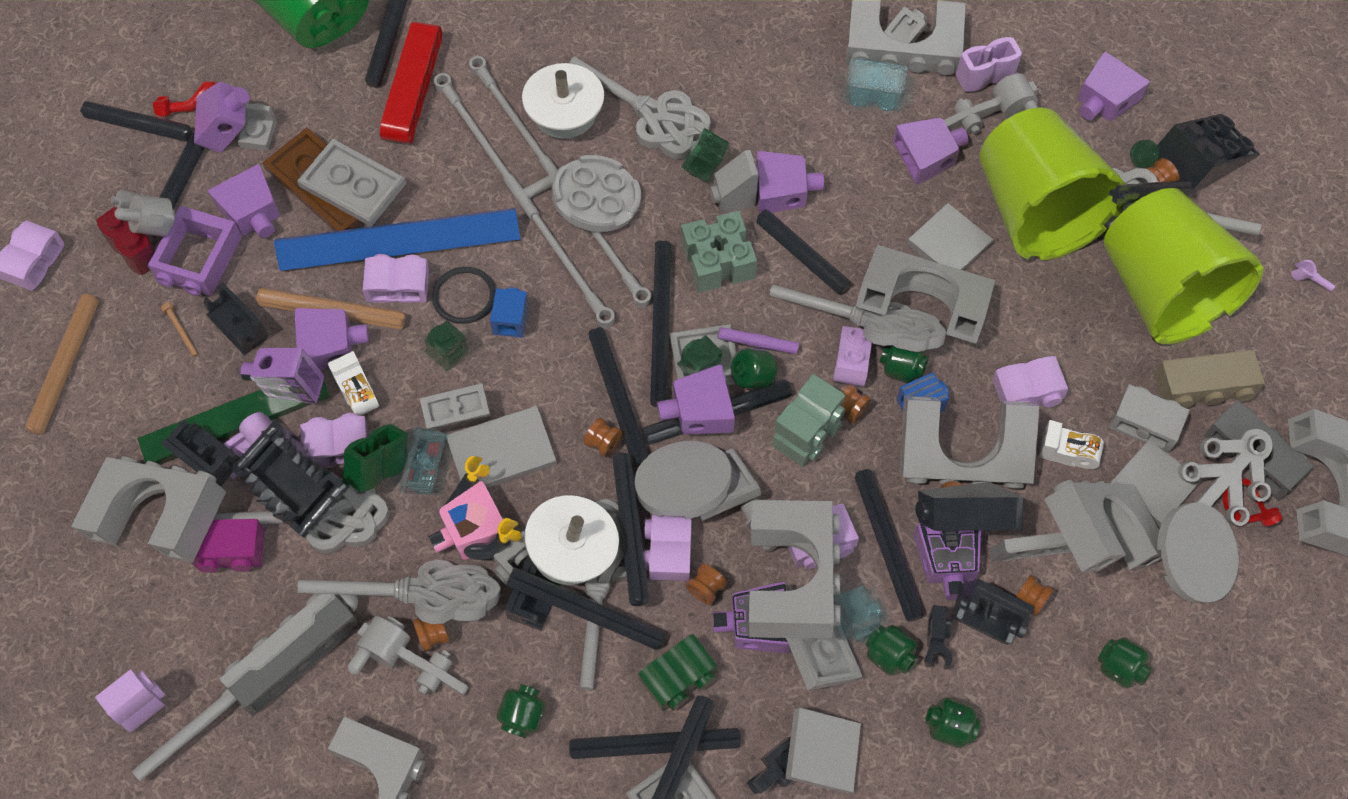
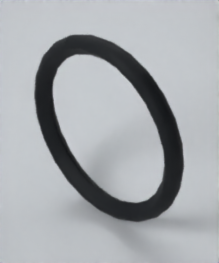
[432,266,496,324]

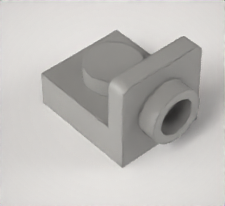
[884,6,930,43]
[238,103,277,151]
[493,531,528,585]

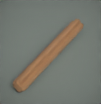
[256,288,406,329]
[25,293,99,435]

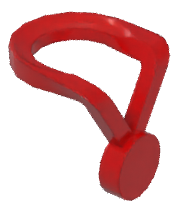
[1222,478,1283,526]

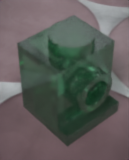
[681,127,729,182]
[424,320,469,372]
[677,335,723,376]

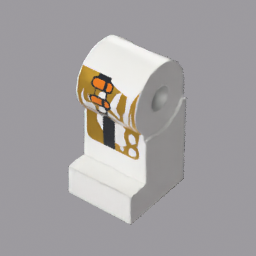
[327,351,379,416]
[1038,420,1104,469]

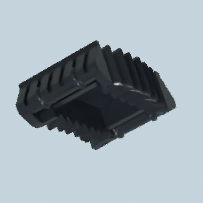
[231,419,350,538]

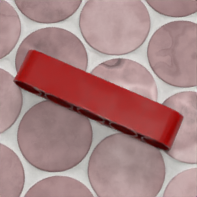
[380,22,442,144]

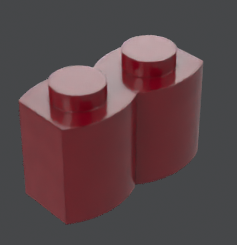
[96,207,155,275]

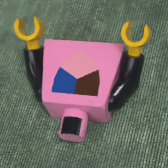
[428,456,522,560]

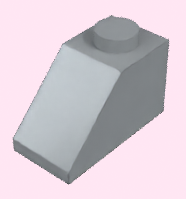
[710,150,758,213]

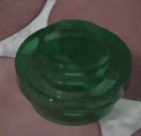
[1130,140,1160,169]

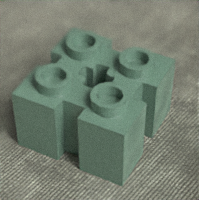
[681,211,757,293]
[772,374,846,467]

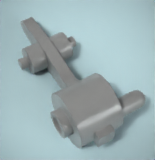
[944,73,1038,134]
[111,190,175,236]
[348,616,469,696]

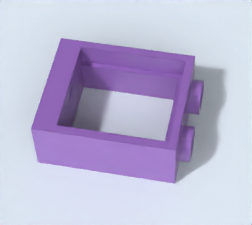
[148,206,242,296]

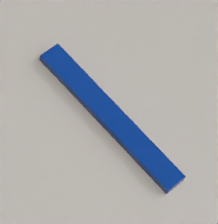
[274,208,520,271]

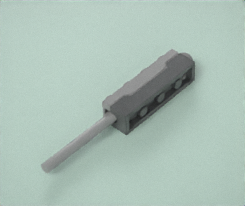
[132,594,359,781]

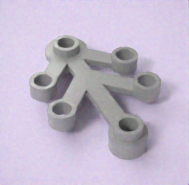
[1178,429,1272,526]

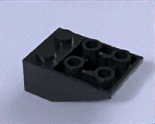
[1153,114,1260,190]

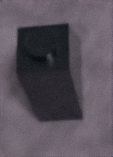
[915,482,1023,531]

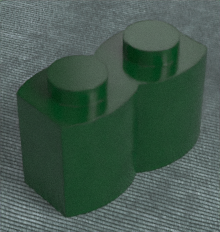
[344,424,408,492]
[638,634,718,711]

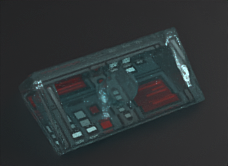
[400,427,447,494]

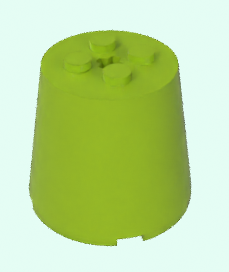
[979,108,1125,261]
[1104,188,1264,344]

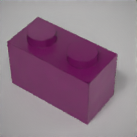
[191,519,265,573]

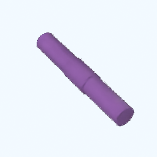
[717,327,799,354]

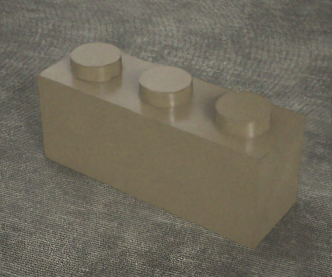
[1154,350,1265,408]

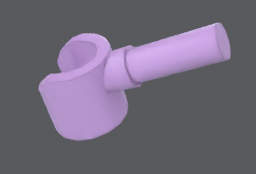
[1291,260,1335,292]

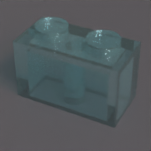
[844,58,908,111]

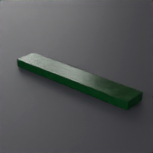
[137,367,331,465]

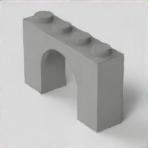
[846,0,966,75]
[856,245,995,343]
[899,396,1039,488]
[1288,409,1348,556]
[71,456,226,563]
[1044,480,1162,572]
[749,500,840,639]
[328,717,425,799]

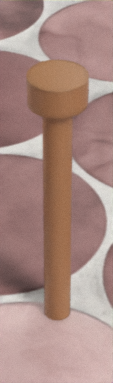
[161,302,199,357]

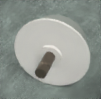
[522,63,604,138]
[525,495,619,585]

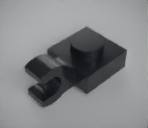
[924,605,952,670]
[746,737,793,794]

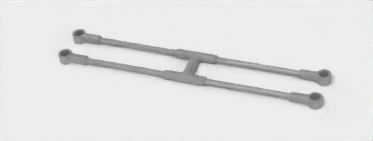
[434,56,651,328]

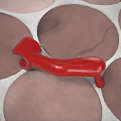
[152,81,216,117]

